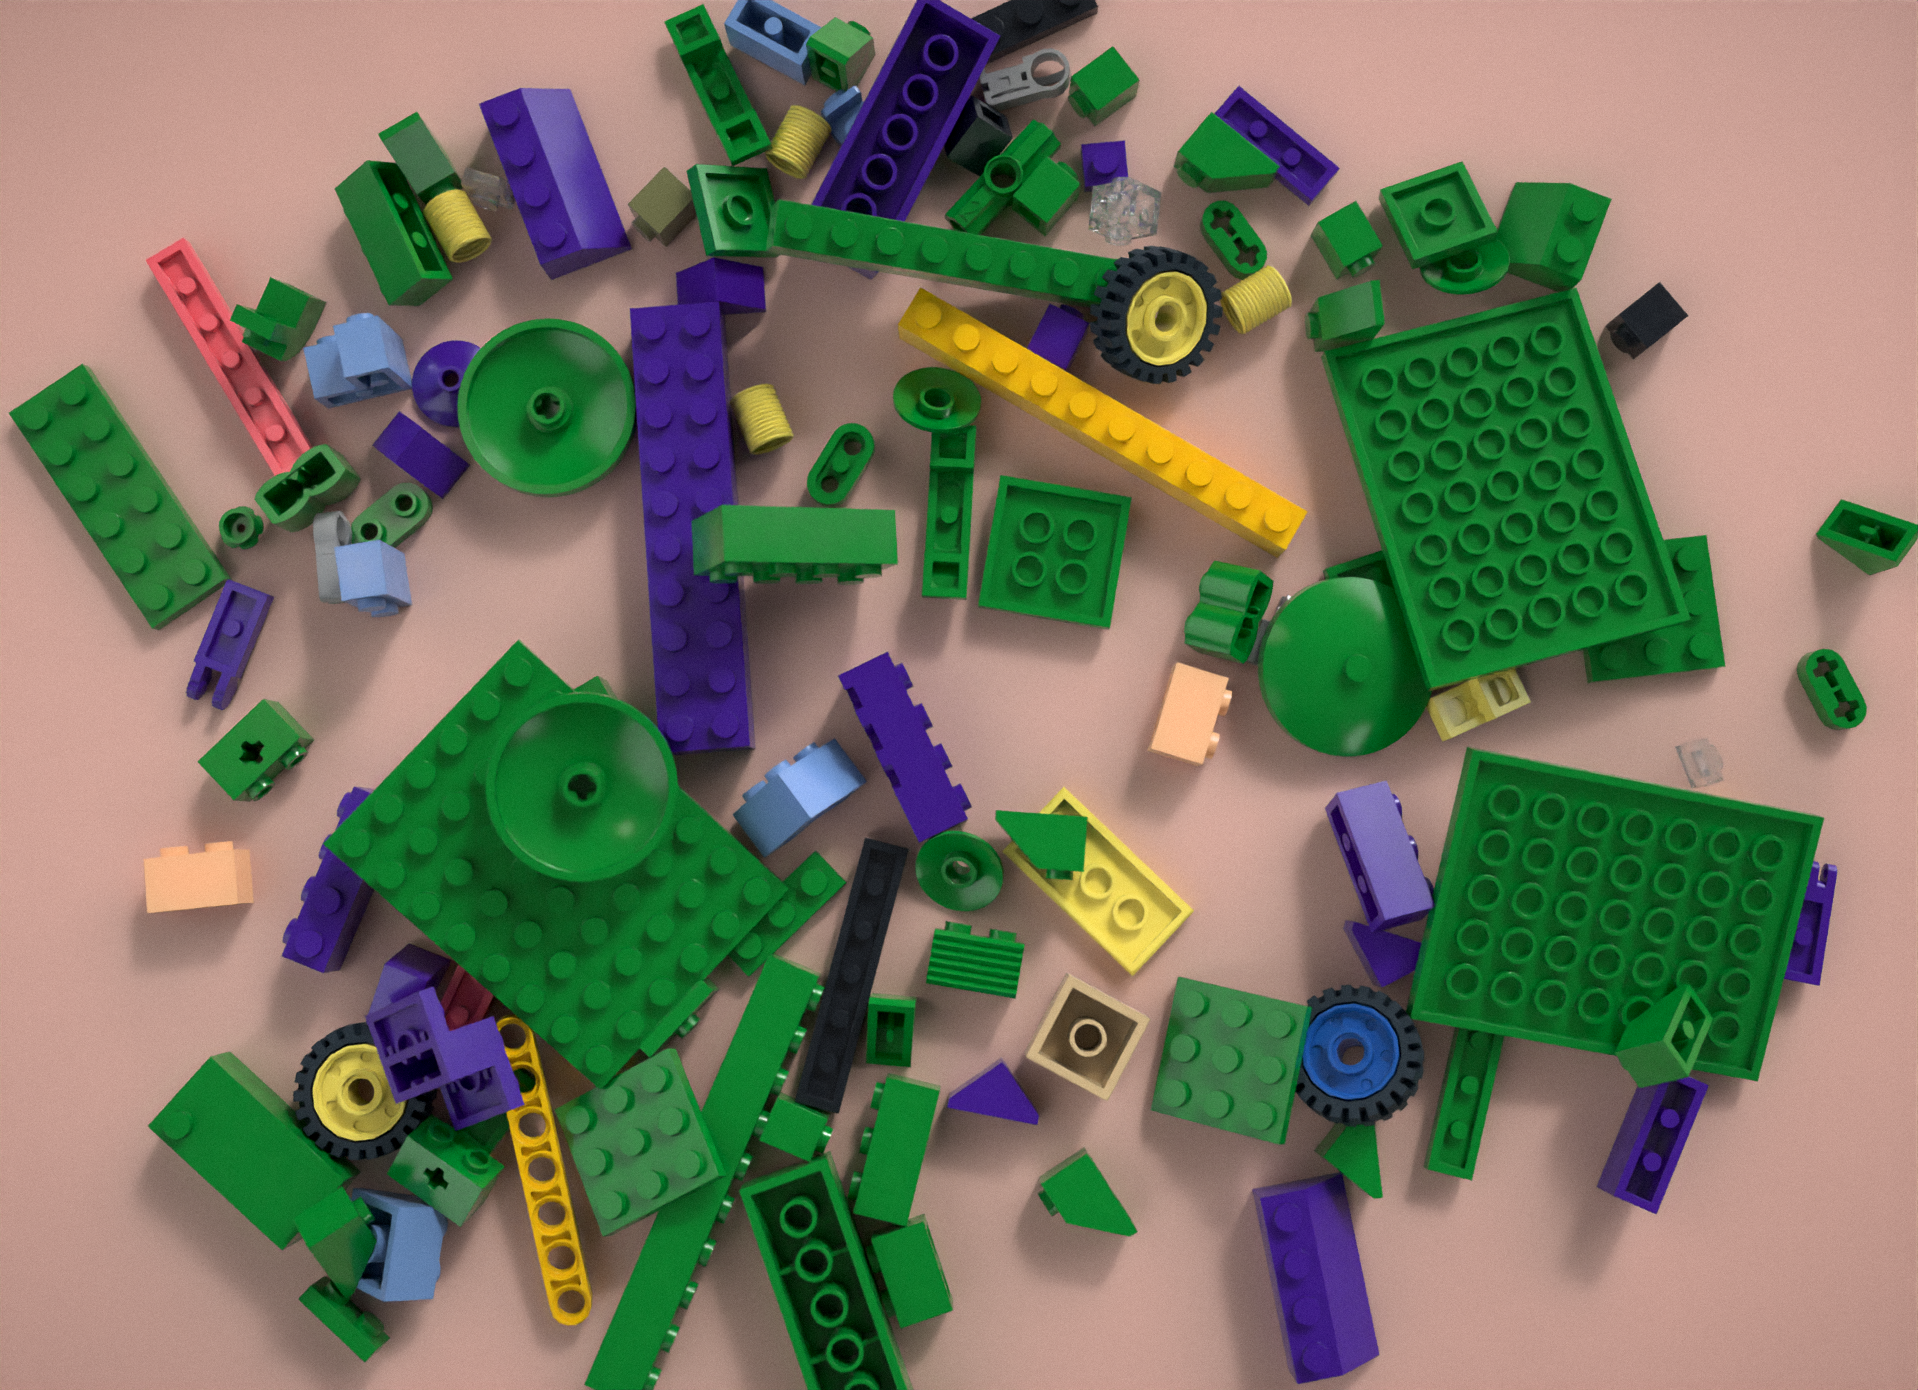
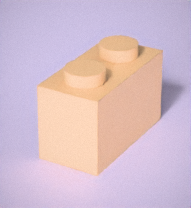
[1147,662,1232,766]
[143,841,254,913]

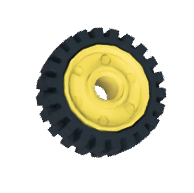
[1090,246,1223,384]
[293,1022,438,1160]

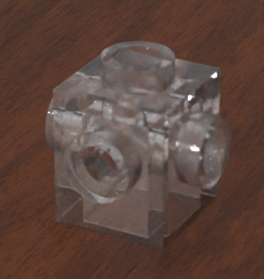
[1088,177,1162,246]

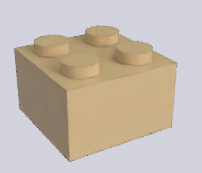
[1024,972,1151,1102]

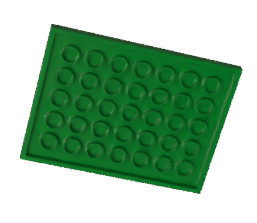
[1321,288,1691,691]
[323,639,789,1090]
[1406,747,1824,1081]

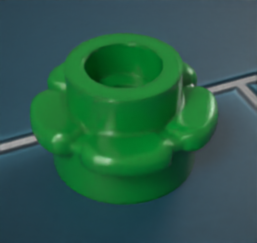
[219,506,264,550]

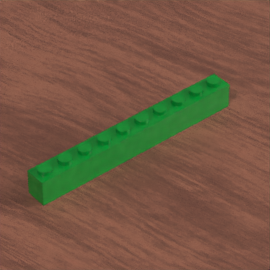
[584,953,825,1390]

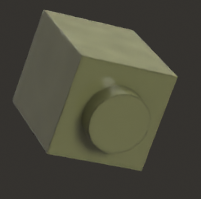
[628,167,697,247]

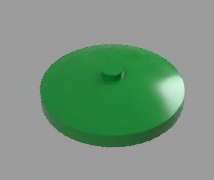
[457,318,637,497]
[1258,577,1432,757]
[485,692,678,882]

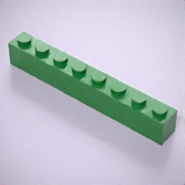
[766,199,1117,308]

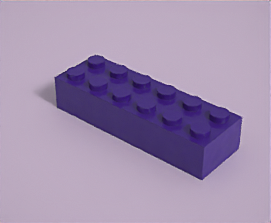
[811,0,1000,280]

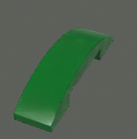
[664,4,773,166]
[922,425,976,600]

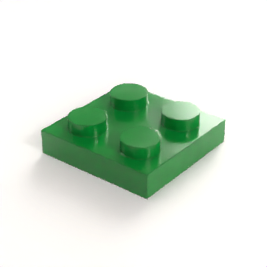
[1379,161,1498,270]
[686,164,780,258]

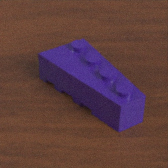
[838,652,972,843]

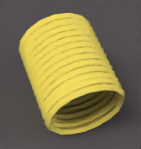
[765,105,832,179]
[423,189,492,263]
[1220,265,1292,334]
[729,383,794,455]

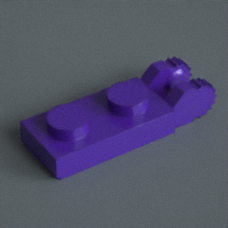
[186,579,274,710]

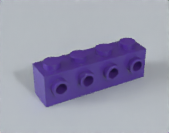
[281,786,374,973]

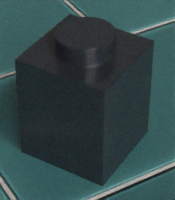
[1605,282,1688,359]

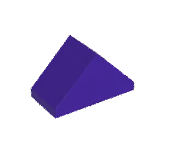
[676,257,766,315]
[372,411,470,499]
[1343,920,1421,988]
[366,943,451,1025]
[947,1057,1039,1125]

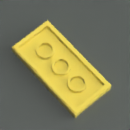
[1002,787,1194,976]

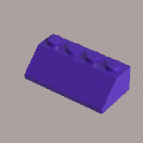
[479,88,632,280]
[1252,1172,1379,1384]

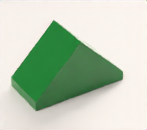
[1816,499,1918,576]
[866,993,917,1067]
[1314,1123,1383,1199]

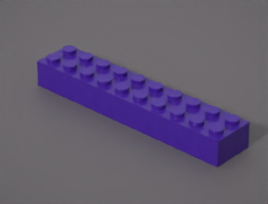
[630,302,756,756]

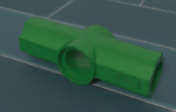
[945,119,1061,235]

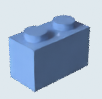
[724,0,822,86]
[334,540,412,617]

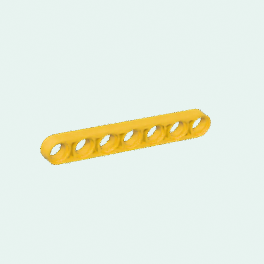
[496,1014,593,1326]

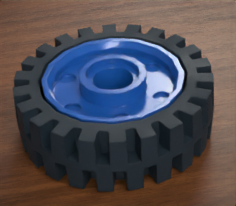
[1295,985,1425,1127]

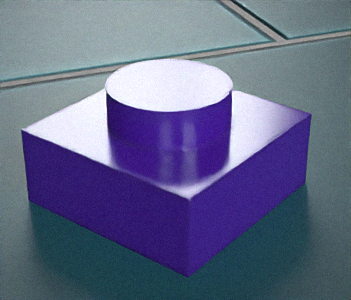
[1080,141,1129,192]

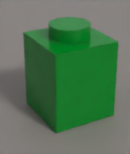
[1068,46,1140,126]
[1012,156,1081,237]
[1311,201,1383,280]
[759,1092,834,1162]

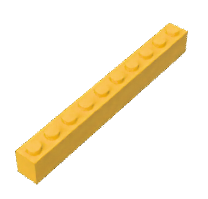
[898,287,1308,558]

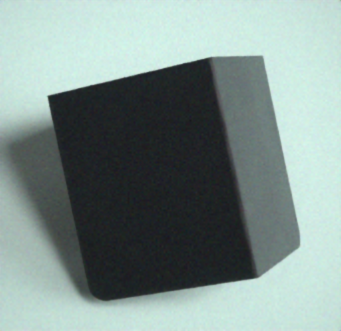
[944,95,1013,177]

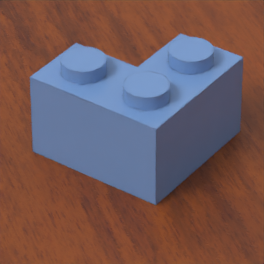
[303,313,412,409]
[733,738,867,858]

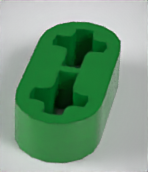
[1200,201,1267,280]
[1797,649,1867,730]

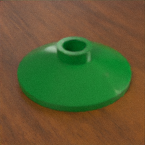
[1419,238,1510,295]
[893,367,981,433]
[915,831,1004,911]

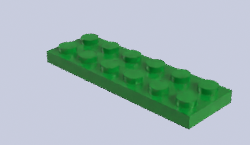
[9,364,233,630]

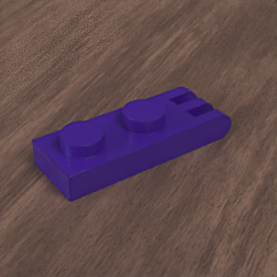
[1784,861,1838,986]

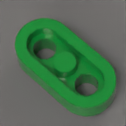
[807,423,875,507]
[351,483,433,548]

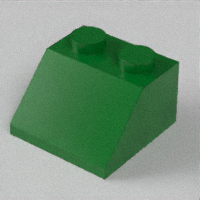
[1496,182,1612,292]

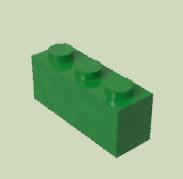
[335,160,453,306]
[848,1073,941,1227]

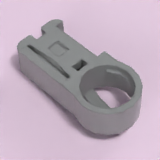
[980,48,1071,111]
[313,511,352,604]

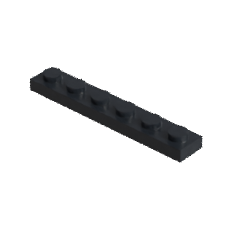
[795,837,909,1114]

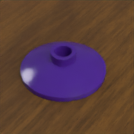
[412,340,481,427]

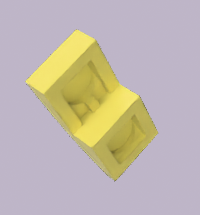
[1426,668,1531,742]

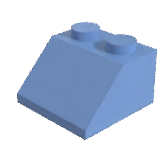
[352,1188,448,1302]

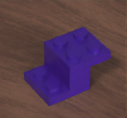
[365,987,525,1131]

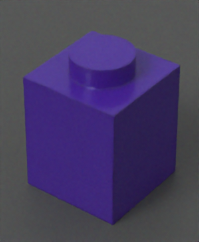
[1027,303,1089,372]

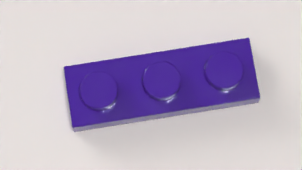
[1214,86,1340,206]

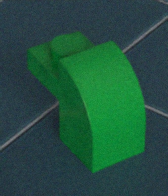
[230,277,327,361]

